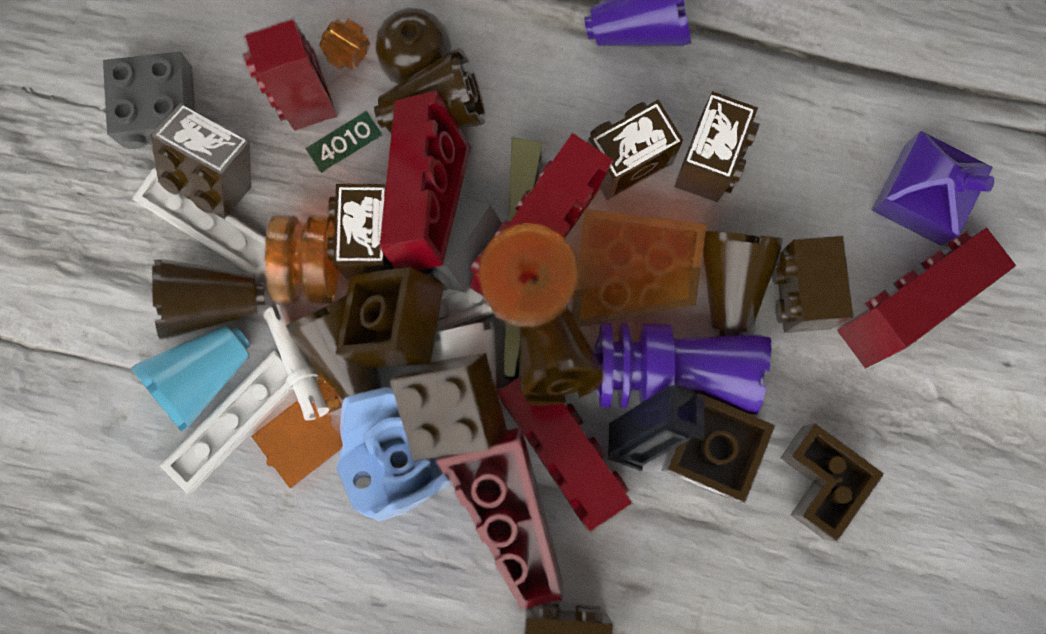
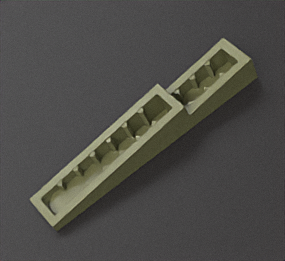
[504,137,542,380]

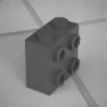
[103,51,195,149]
[417,199,502,293]

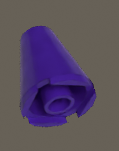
[584,0,692,46]
[674,334,772,415]

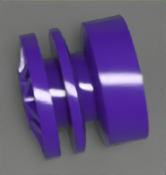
[593,323,675,409]

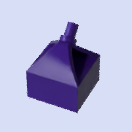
[872,131,994,246]

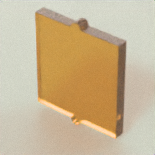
[251,400,343,488]

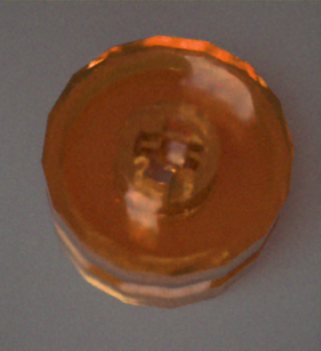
[265,215,339,304]
[479,224,578,328]

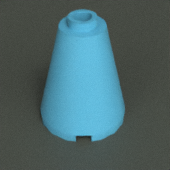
[131,326,251,432]

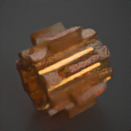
[319,18,371,70]

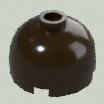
[375,8,451,84]

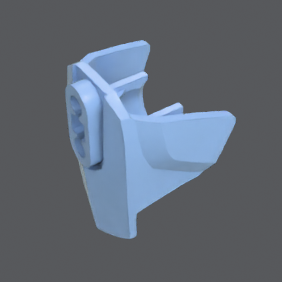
[337,387,452,522]

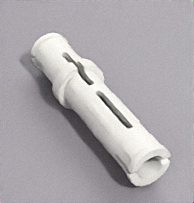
[263,304,329,420]

